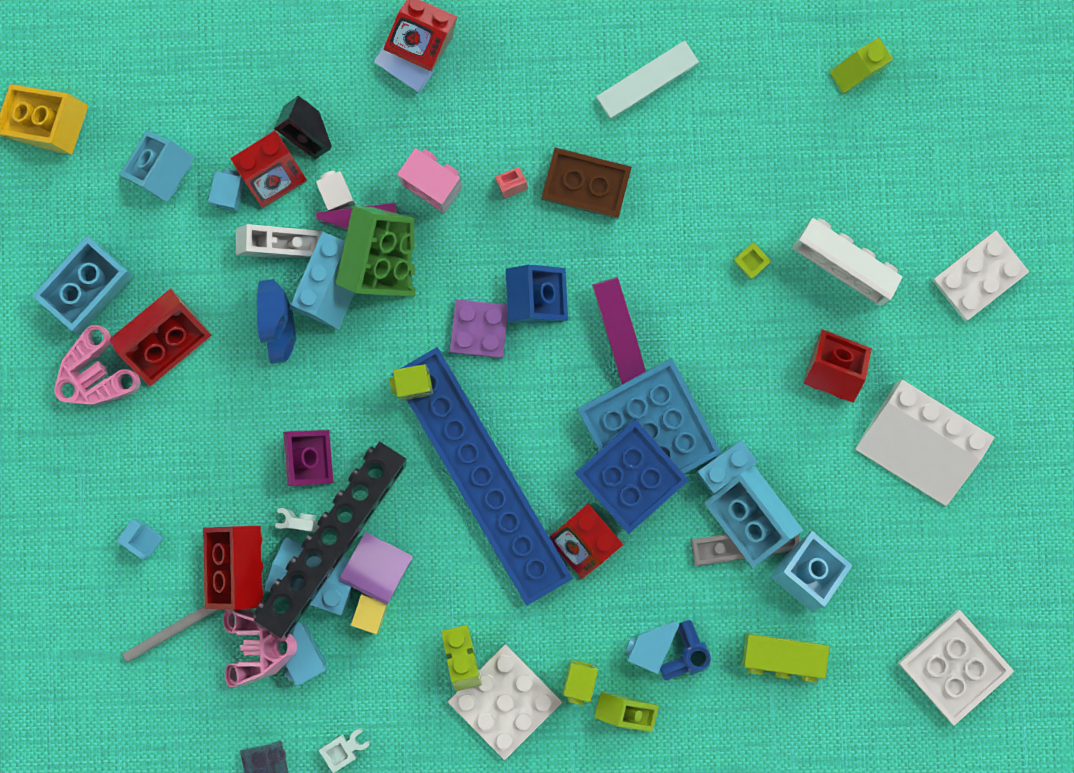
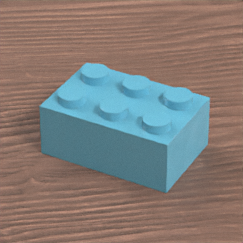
[32,236,134,334]

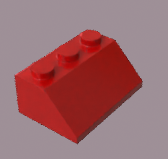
[109,288,212,386]

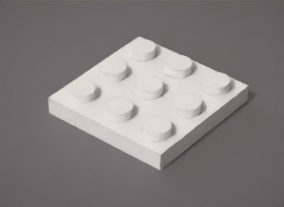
[898,609,1014,725]
[448,644,562,760]

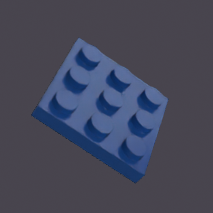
[574,419,689,534]

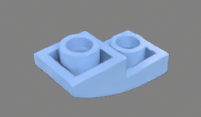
[374,44,434,93]

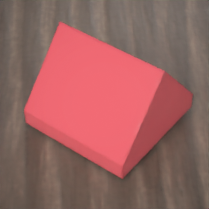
[495,167,528,199]

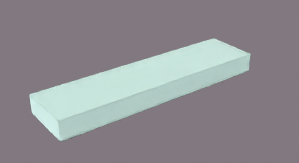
[596,40,699,120]

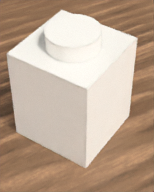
[316,170,355,211]

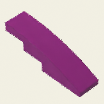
[592,277,646,385]

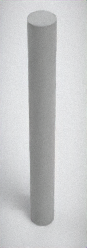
[123,606,219,662]

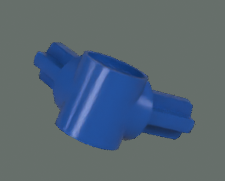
[660,620,711,681]

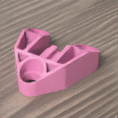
[54,325,141,405]
[223,609,297,688]

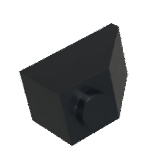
[274,95,332,160]

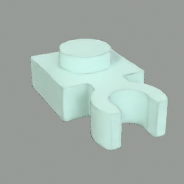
[319,728,370,773]

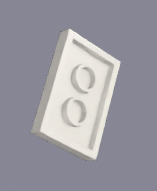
[932,231,1029,322]

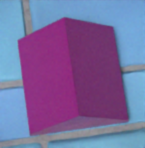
[283,430,334,487]

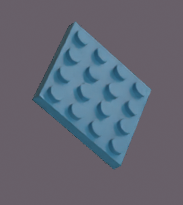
[577,358,722,473]

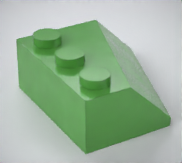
[335,205,415,296]

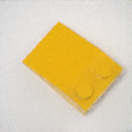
[0,84,89,155]

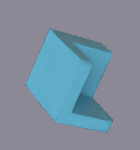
[117,519,163,560]

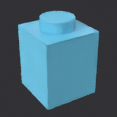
[208,169,245,212]

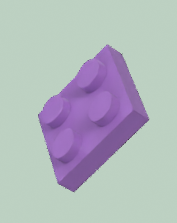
[450,299,508,358]

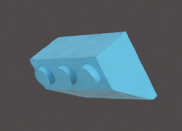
[289,232,354,330]
[704,466,804,568]
[264,537,353,615]

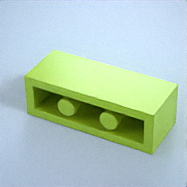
[741,633,830,683]

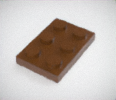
[542,147,632,219]

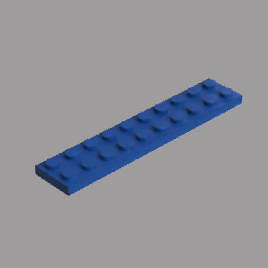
[392,347,573,606]

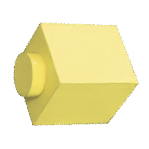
[351,593,389,634]

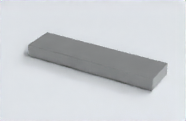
[690,534,800,566]

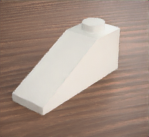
[236,224,323,258]

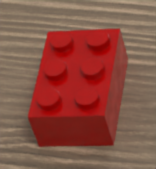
[203,525,264,610]

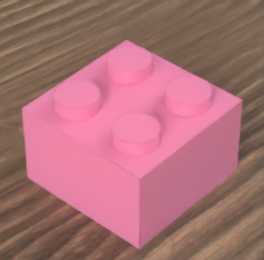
[397,148,462,214]

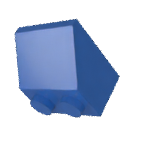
[506,264,568,323]

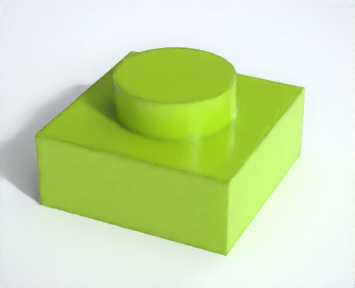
[733,242,771,280]

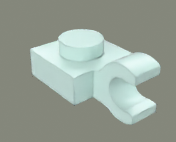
[275,508,319,532]

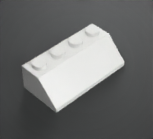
[792,218,902,306]

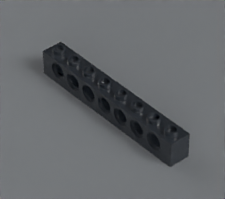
[253,441,406,643]

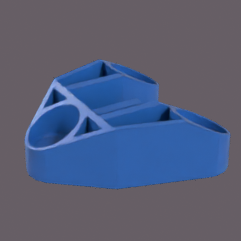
[257,279,296,364]

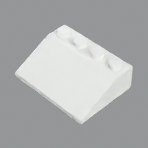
[855,380,995,506]

